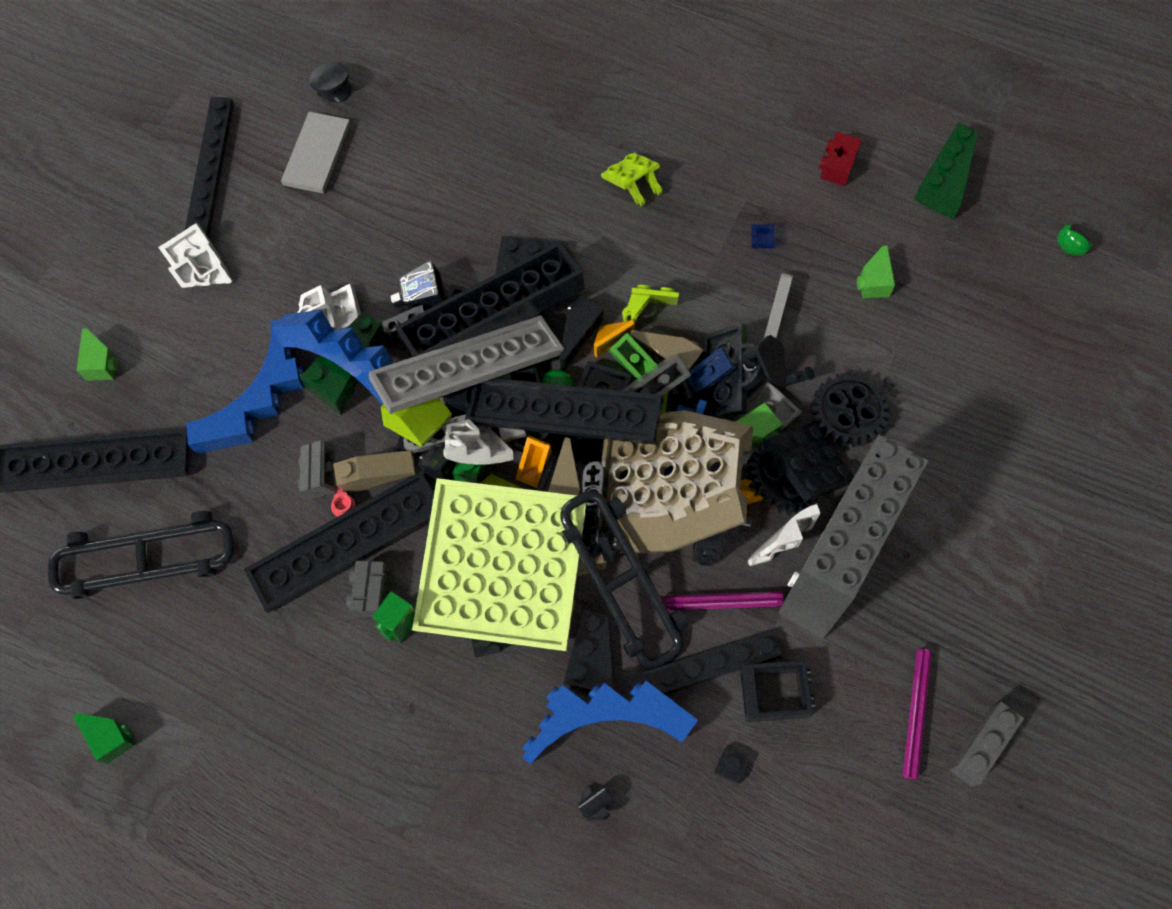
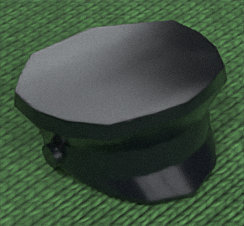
[310,62,351,103]

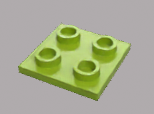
[601,153,662,206]
[622,285,679,323]

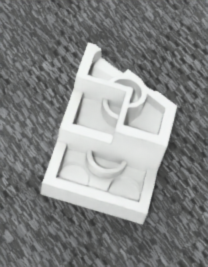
[158,223,233,288]
[297,284,361,330]
[444,419,513,465]
[748,504,820,566]

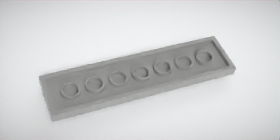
[369,315,564,414]

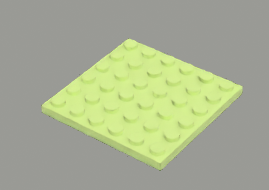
[412,478,587,651]

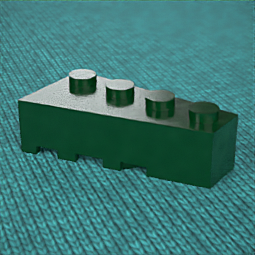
[914,122,978,220]
[300,311,386,415]

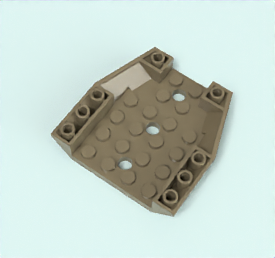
[594,410,753,554]

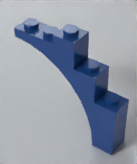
[271,310,394,405]
[186,319,305,454]
[522,681,698,764]

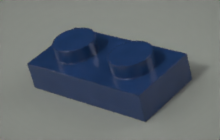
[686,347,736,395]

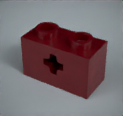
[819,132,862,186]

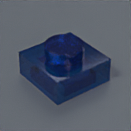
[750,224,775,249]

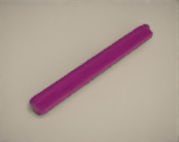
[660,591,784,611]
[903,649,932,780]

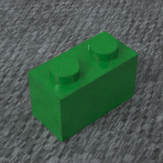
[372,592,415,643]

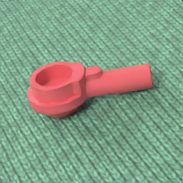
[331,485,356,517]

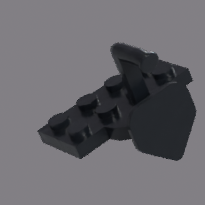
[702,323,815,419]

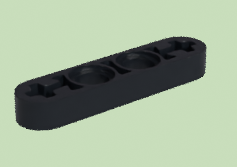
[581,462,608,558]

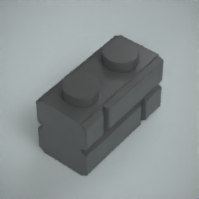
[298,440,336,499]
[346,561,389,617]

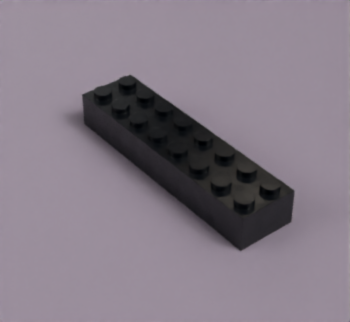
[395,242,585,358]

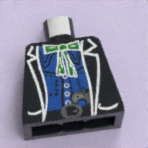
[391,260,446,310]

